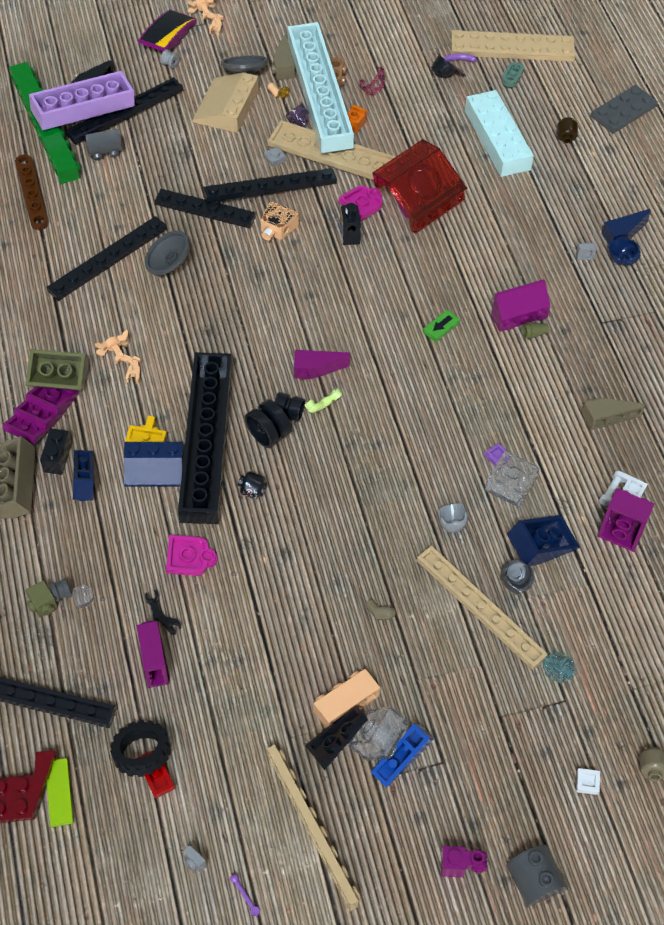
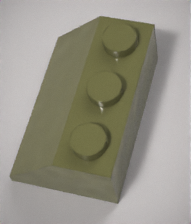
[25,349,90,391]

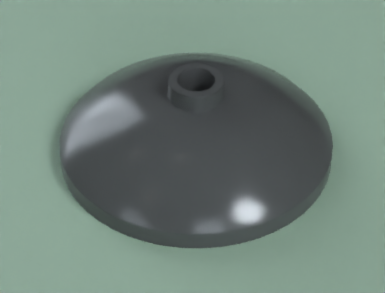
[221,55,268,74]
[145,231,190,275]

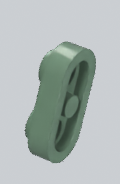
[502,62,524,88]

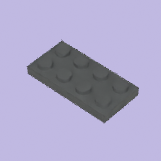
[590,85,658,134]

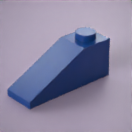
[371,723,435,787]

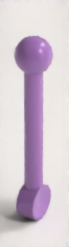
[230,874,260,917]

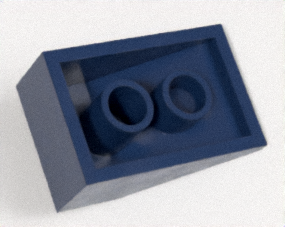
[507,515,580,566]

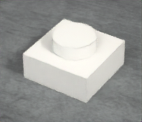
[576,768,600,795]

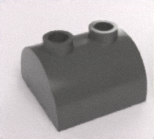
[85,129,122,159]
[506,845,568,908]

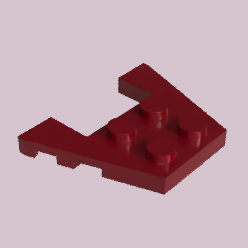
[0,750,57,823]

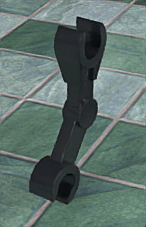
[145,590,181,635]

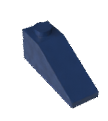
[601,209,651,243]
[73,450,94,501]

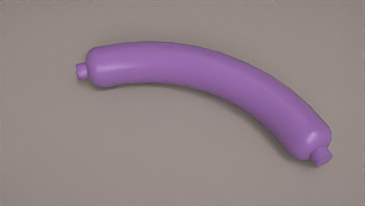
[443,53,477,62]

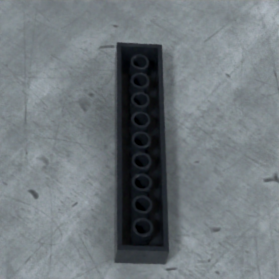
[178,352,232,524]

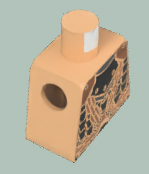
[261,201,299,241]

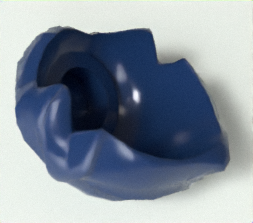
[608,237,641,266]

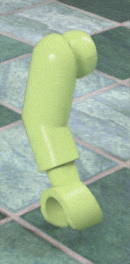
[305,388,342,413]

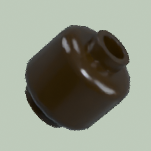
[557,117,578,143]

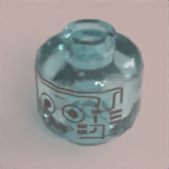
[543,652,576,684]

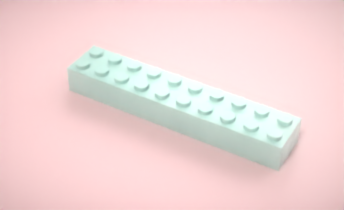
[287,22,354,153]

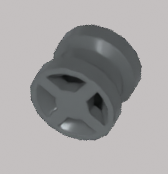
[49,578,72,602]

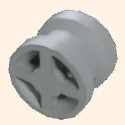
[160,49,180,69]

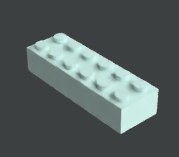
[465,90,534,177]

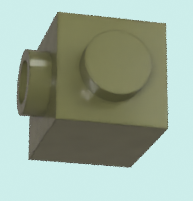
[25,580,57,618]

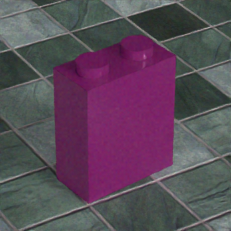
[136,621,169,688]

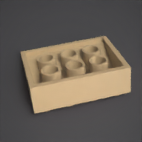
[192,73,259,133]

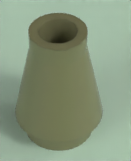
[521,322,549,340]

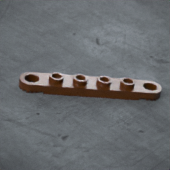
[15,154,48,230]

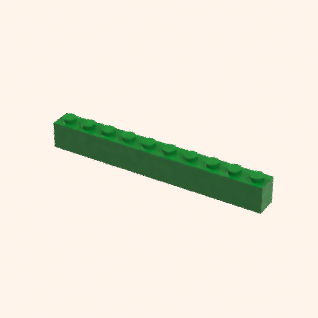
[9,62,81,184]

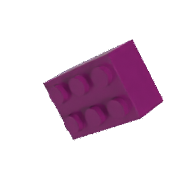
[597,488,654,552]

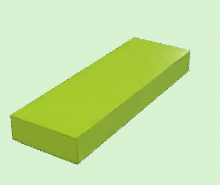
[47,758,74,828]

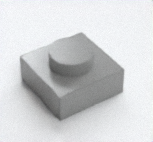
[264,147,286,167]
[576,243,597,260]
[183,845,207,874]

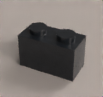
[40,428,72,475]

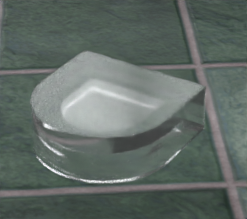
[70,585,94,609]

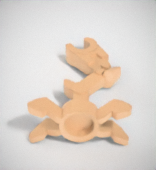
[187,0,223,36]
[95,330,141,384]

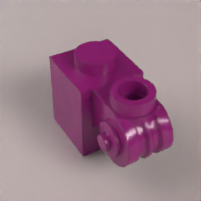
[440,846,488,878]

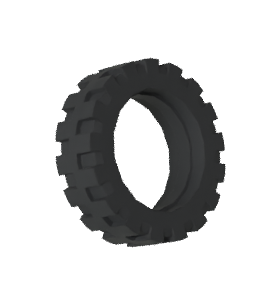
[110,720,171,777]

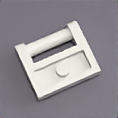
[599,471,648,506]

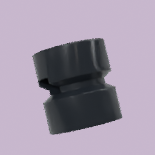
[275,392,305,422]

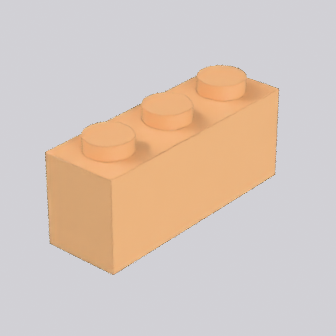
[313,669,380,728]

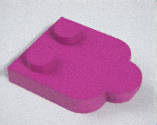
[338,186,383,220]
[166,535,217,576]

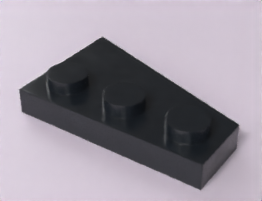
[305,705,368,770]

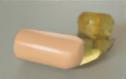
[268,83,290,98]

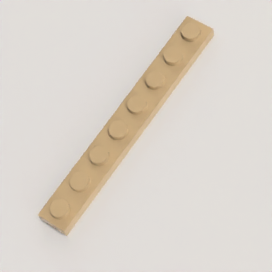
[417,546,548,670]
[267,744,360,911]

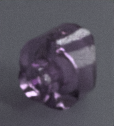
[286,103,309,127]

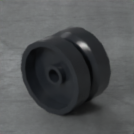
[245,399,292,449]

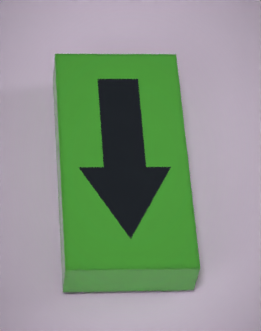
[423,309,461,343]

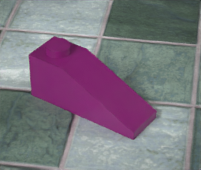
[294,350,350,379]

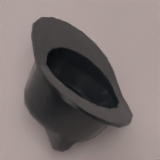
[431,51,466,78]

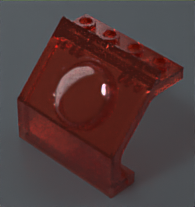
[372,139,467,234]

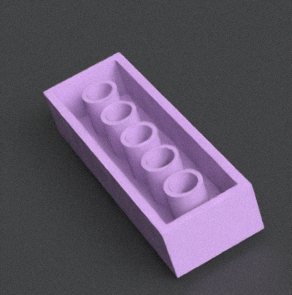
[29,71,134,130]

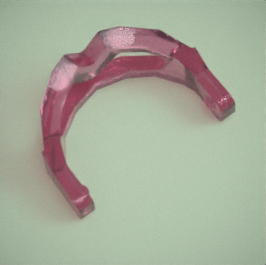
[359,66,385,96]

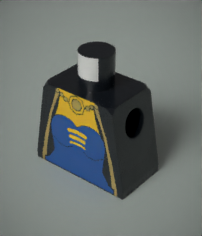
[340,203,360,245]

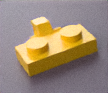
[125,415,167,442]

